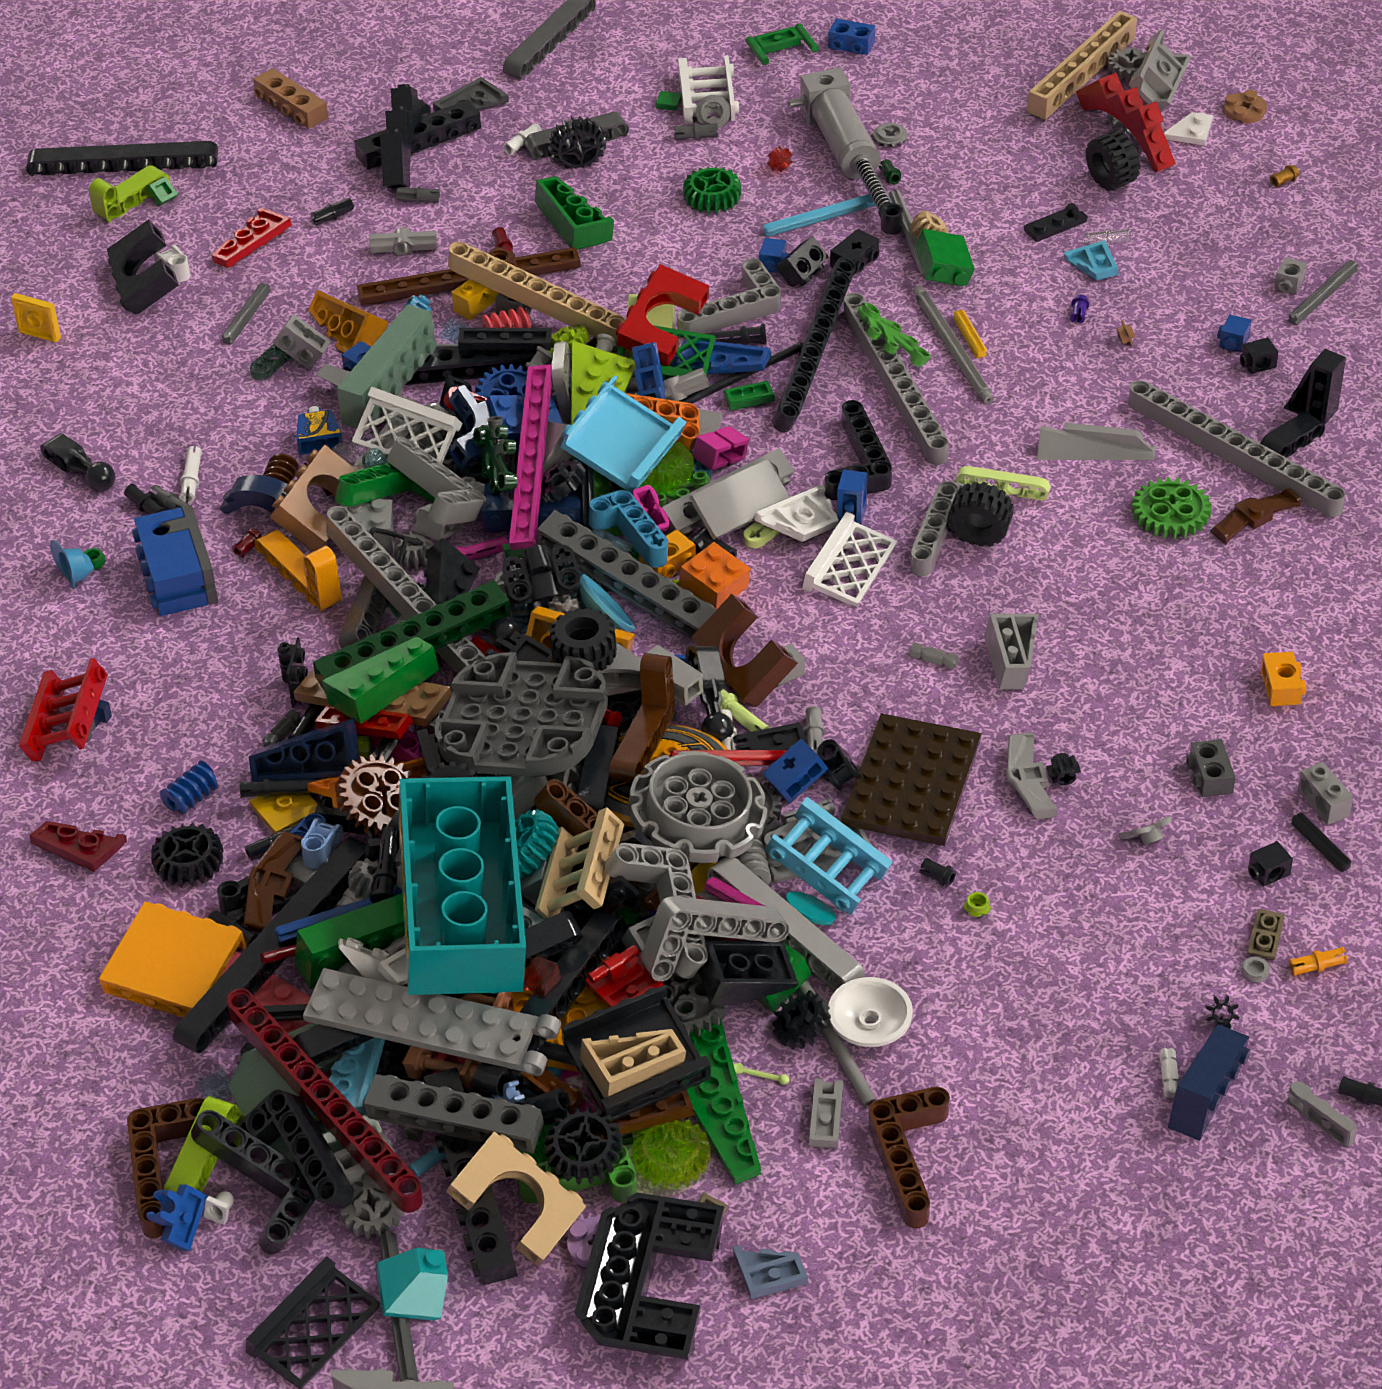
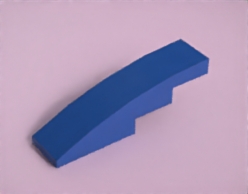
[632,342,666,399]

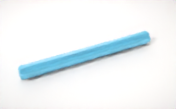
[763,194,875,237]

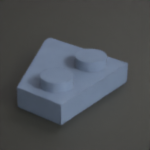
[733,1246,808,1300]

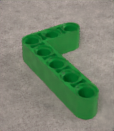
[335,462,435,506]

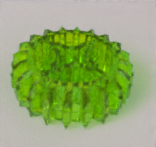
[640,442,694,493]
[632,1119,711,1190]

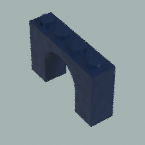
[482,483,581,532]

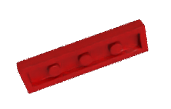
[315,704,413,739]

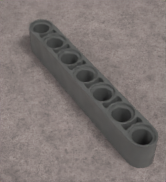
[503,0,596,80]

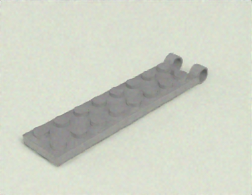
[303,968,561,1076]

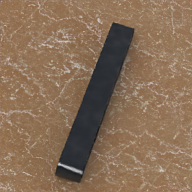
[26,141,219,176]
[473,911,626,1097]

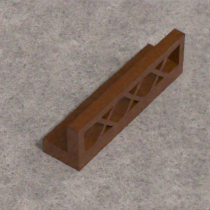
[577,1089,694,1145]

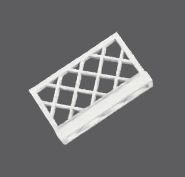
[352,387,462,464]
[802,512,898,607]

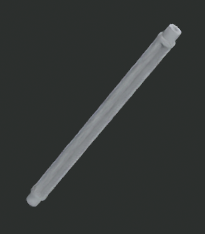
[913,285,994,404]

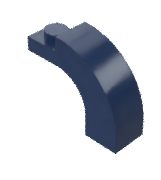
[447,385,492,470]
[219,475,287,514]

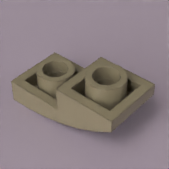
[1247,909,1285,960]

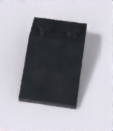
[699,940,798,1005]

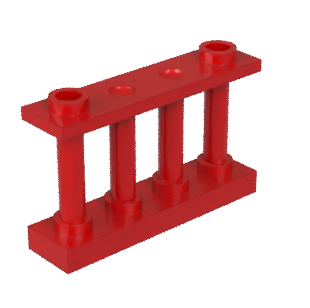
[19,658,108,761]

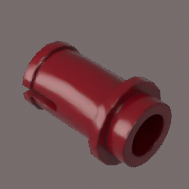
[232,528,262,558]

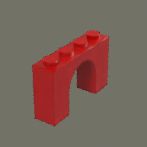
[616,264,710,366]

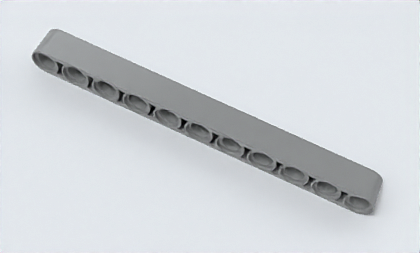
[844,292,949,465]
[1128,380,1345,517]
[326,506,485,674]

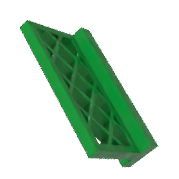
[617,325,716,381]

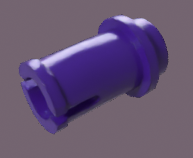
[1070,295,1089,323]

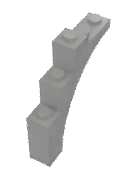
[597,643,703,706]

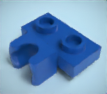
[146,1184,208,1251]

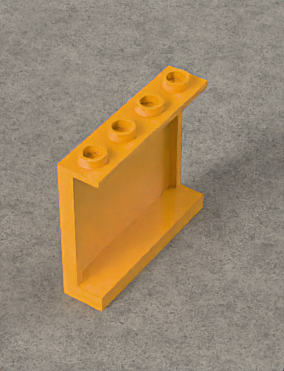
[99,901,246,1018]

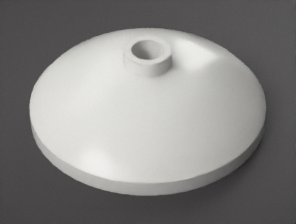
[828,977,913,1047]

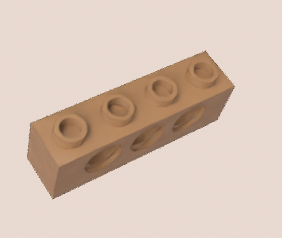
[253,68,328,129]

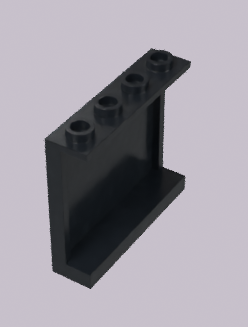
[562,985,711,1121]

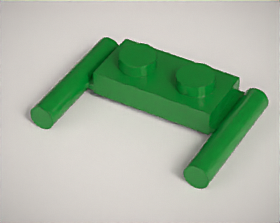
[745,23,819,65]

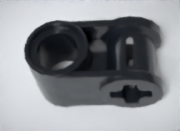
[817,739,861,791]

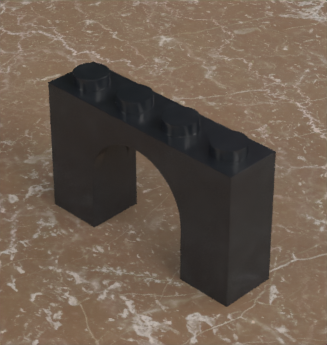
[107,219,179,314]

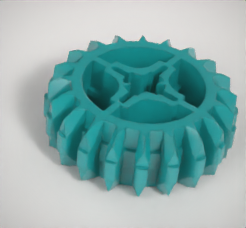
[515,809,559,878]

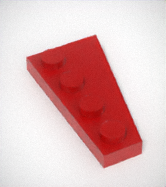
[212,207,292,268]

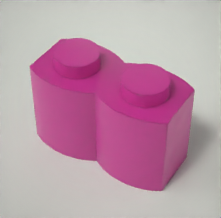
[632,485,669,535]

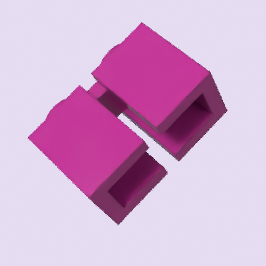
[692,426,750,470]

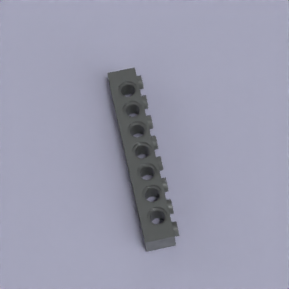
[536,510,717,639]

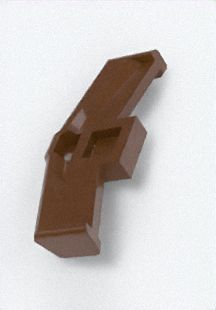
[1210,488,1301,545]
[244,831,304,933]

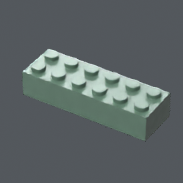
[337,304,436,431]

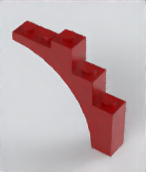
[1075,73,1176,172]

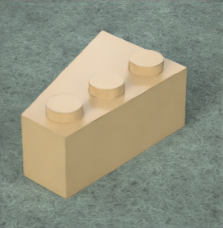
[580,1029,686,1098]

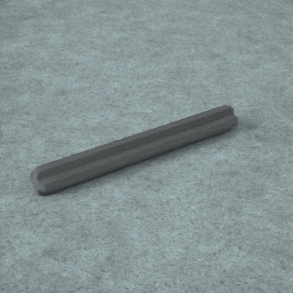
[1288,260,1358,325]

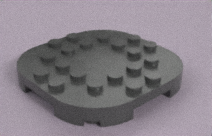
[435,652,608,777]

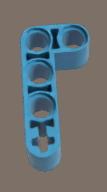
[589,490,668,567]

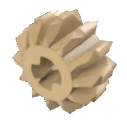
[909,211,949,240]

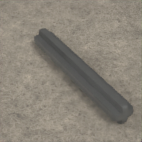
[222,282,271,344]

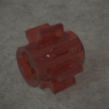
[767,145,793,173]

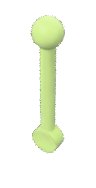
[734,1063,789,1085]

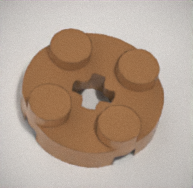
[1224,90,1267,123]

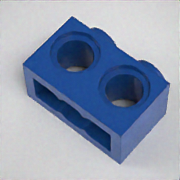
[828,18,875,55]

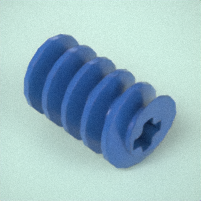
[160,760,218,814]

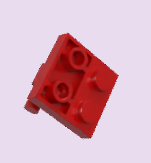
[585,945,663,1008]

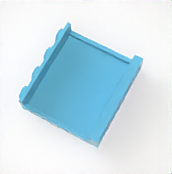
[560,375,687,494]

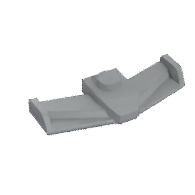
[1005,732,1058,819]

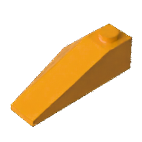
[308,290,389,353]

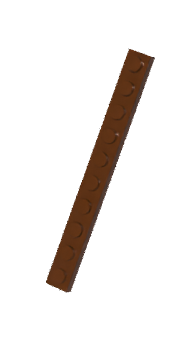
[356,247,581,306]

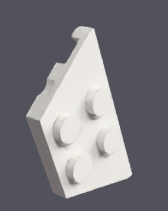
[754,484,839,542]

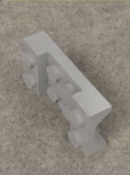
[1128,29,1191,111]

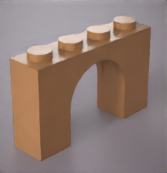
[269,445,357,551]

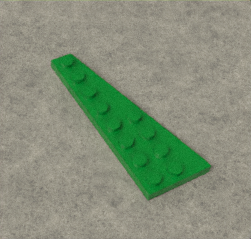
[687,1018,761,1185]

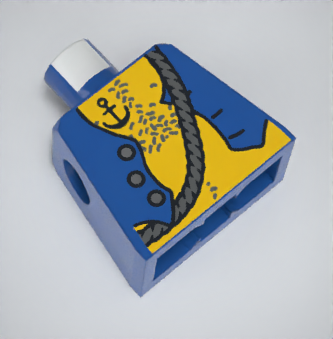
[296,406,344,455]

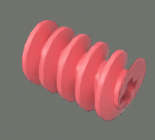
[481,307,532,328]

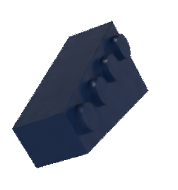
[249,718,360,781]

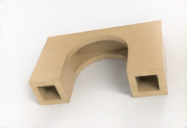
[446,1132,586,1267]

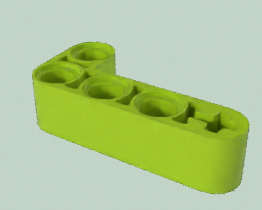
[89,165,170,222]
[164,1096,245,1193]

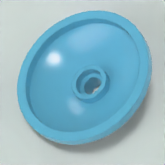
[579,575,636,633]

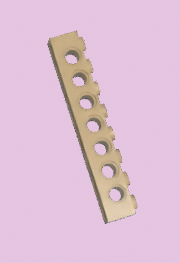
[1028,11,1137,120]

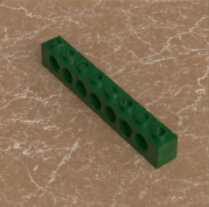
[313,580,510,692]

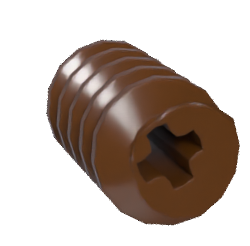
[263,453,299,484]

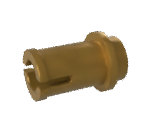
[1270,165,1299,187]

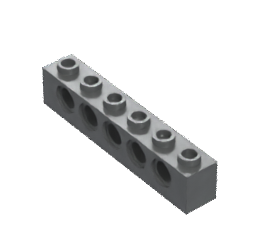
[364,1074,544,1154]

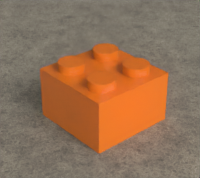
[678,542,751,609]

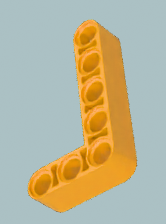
[255,529,342,612]

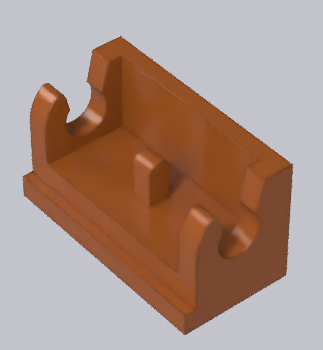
[521,1066,587,1119]

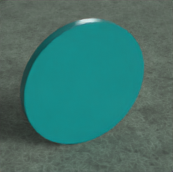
[785,891,836,925]

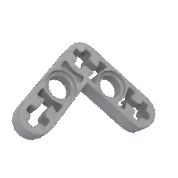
[551,341,571,425]

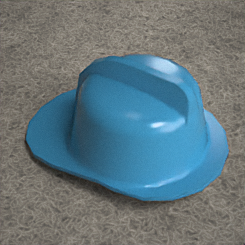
[50,540,94,589]

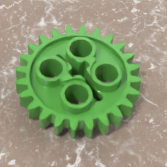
[1132,477,1212,539]

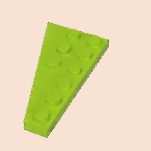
[571,341,636,426]

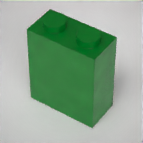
[915,229,975,286]

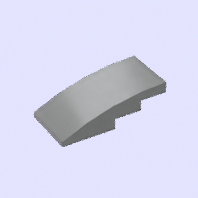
[689,460,790,539]

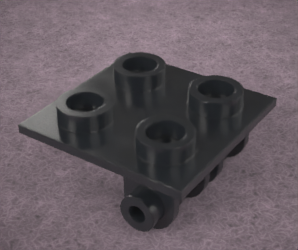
[277,637,308,708]

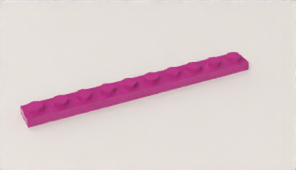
[509,364,552,550]

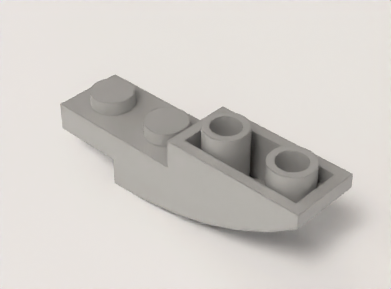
[331,1368,455,1389]

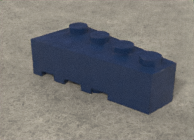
[1168,1024,1251,1141]

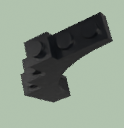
[380,84,431,188]

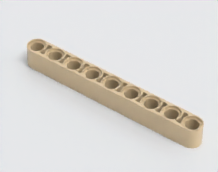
[448,242,626,343]

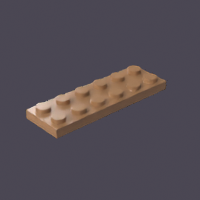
[293,668,452,727]

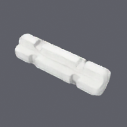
[1160,1048,1179,1099]

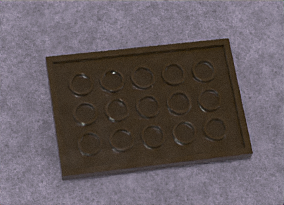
[841,713,982,846]

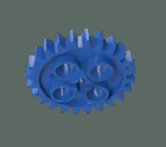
[475,364,528,398]

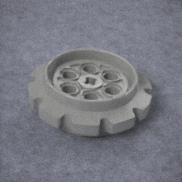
[629,751,767,863]

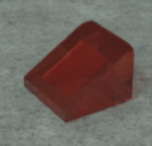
[523,956,561,997]

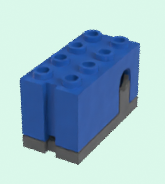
[132,505,219,616]

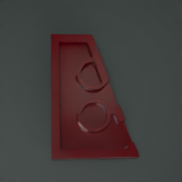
[30,821,127,872]

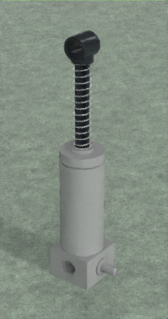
[788,67,903,235]

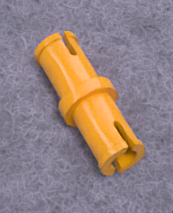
[1288,946,1348,976]

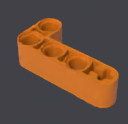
[625,393,700,453]

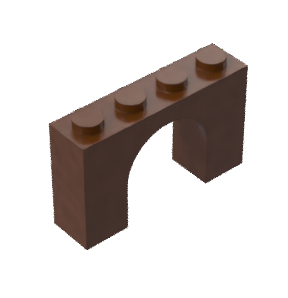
[691,594,798,707]

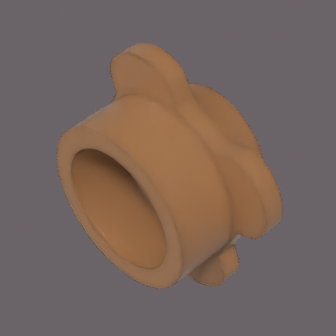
[1116,320,1135,346]

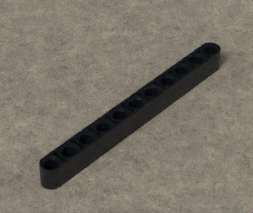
[772,258,856,433]
[173,836,366,1053]
[293,911,583,1065]

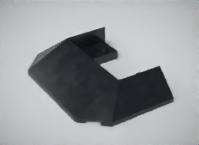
[575,1192,724,1360]

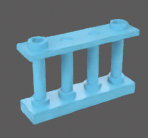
[765,797,893,915]

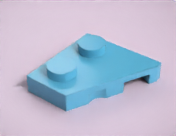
[1064,240,1119,281]

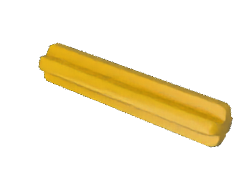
[953,309,987,358]

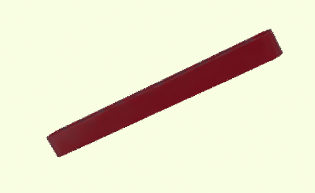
[227,988,423,1213]

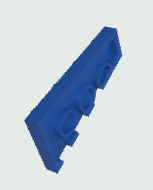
[671,339,771,374]

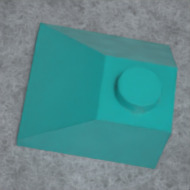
[376,1248,448,1321]

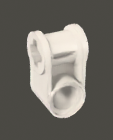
[154,245,191,282]

